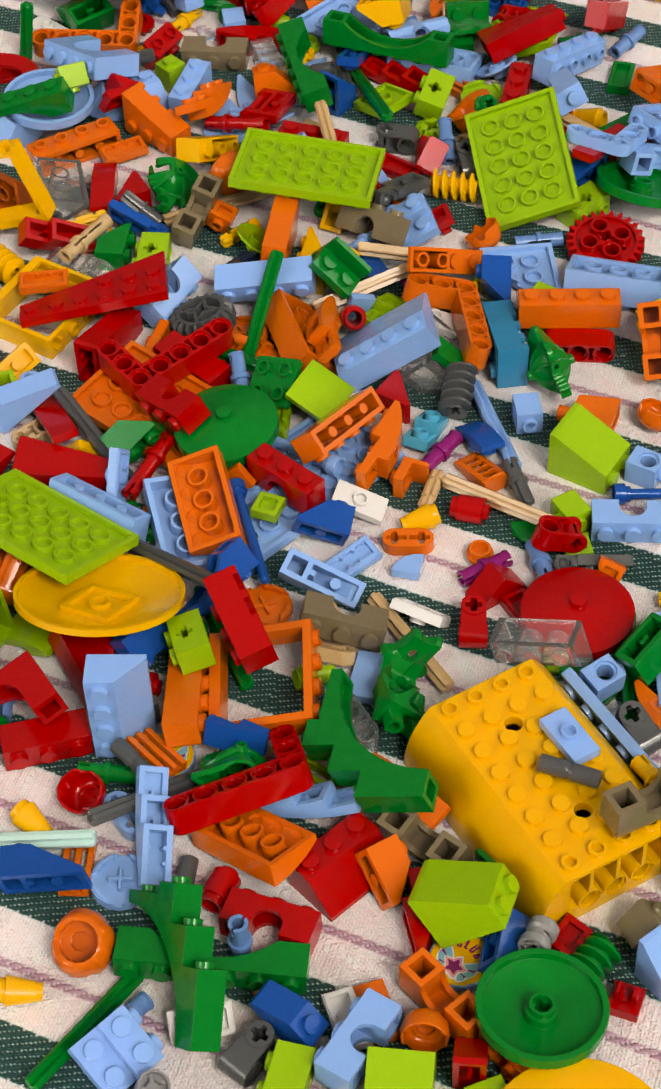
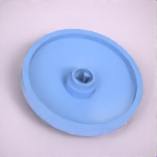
[4,68,95,130]

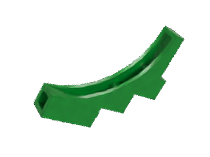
[301,668,439,813]
[129,875,227,1052]

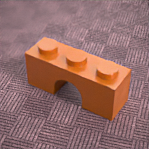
[637,301,661,382]
[399,947,479,1040]

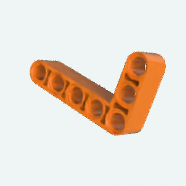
[33,0,143,58]
[402,272,492,370]

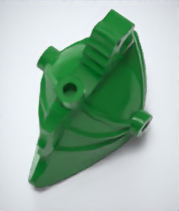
[147,157,199,214]
[526,325,575,399]
[191,741,268,786]

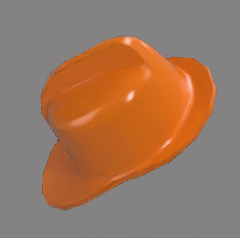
[446,89,489,134]

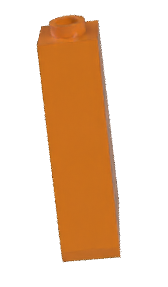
[261,194,300,260]

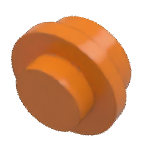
[466,540,494,564]

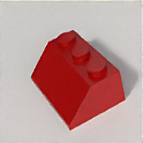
[289,812,385,922]

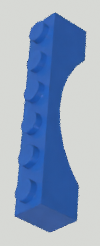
[109,536,259,667]

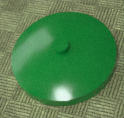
[595,161,661,208]
[173,384,280,468]
[474,948,610,1069]

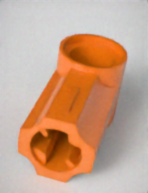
[0,552,28,606]

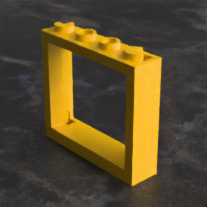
[0,138,57,230]
[0,256,97,360]

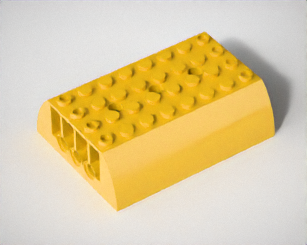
[404,659,661,925]

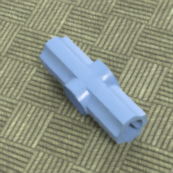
[383,16,450,39]

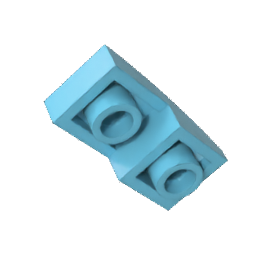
[402,410,449,452]

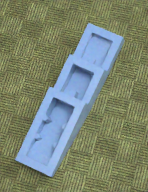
[135,765,174,886]
[261,781,362,819]

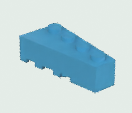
[481,299,529,389]

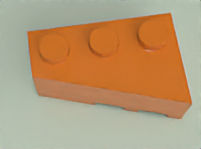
[121,81,191,157]

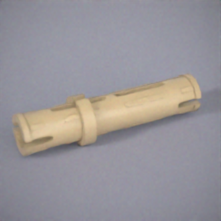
[58,214,113,263]

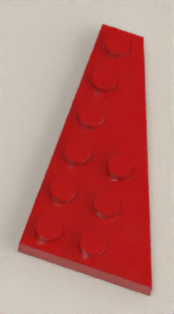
[19,251,169,328]

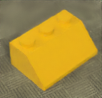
[356,0,412,29]

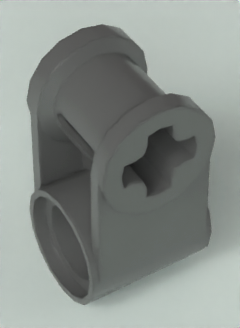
[375,122,420,155]
[456,140,478,180]
[615,700,661,756]
[218,1020,276,1088]

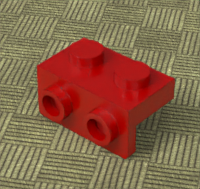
[142,22,184,71]

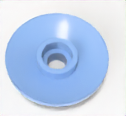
[476,54,517,80]

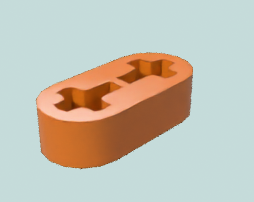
[382,528,434,556]

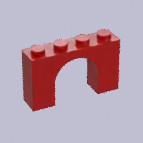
[0,650,69,726]

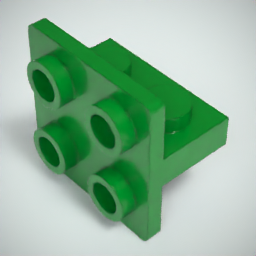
[445,0,492,38]
[308,237,372,299]
[249,355,303,410]

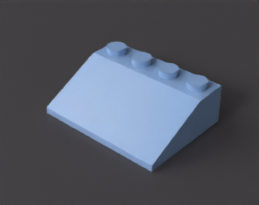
[334,292,441,393]

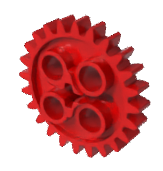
[566,210,645,263]

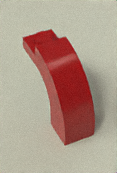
[0,53,39,84]

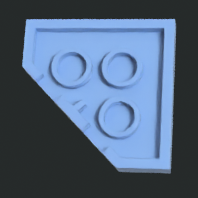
[296,0,384,38]
[479,243,562,289]

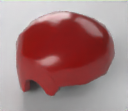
[57,768,106,815]

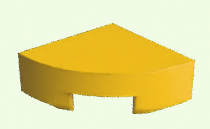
[66,439,100,455]

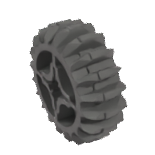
[170,293,237,336]

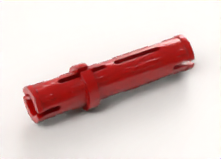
[204,114,270,132]
[121,432,176,501]

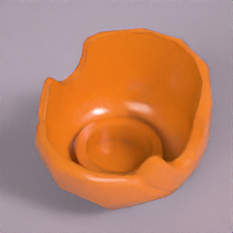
[465,217,501,250]
[636,398,661,432]
[400,1008,450,1053]

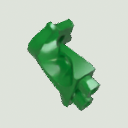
[372,627,443,742]

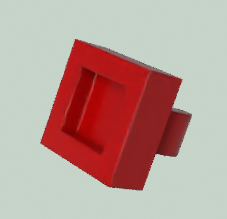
[432,202,455,236]
[609,980,647,1023]

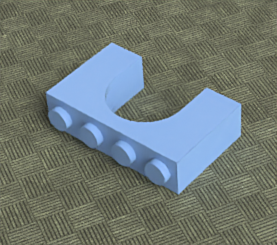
[43,35,139,81]
[546,67,589,117]

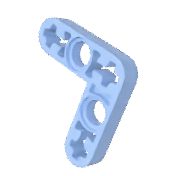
[566,123,649,157]

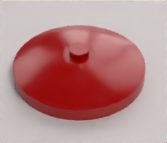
[520,567,635,661]

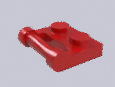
[240,88,296,124]

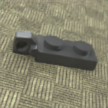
[374,172,431,206]
[555,554,634,573]

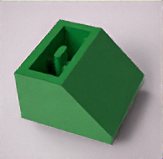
[56,0,114,30]
[611,612,661,686]

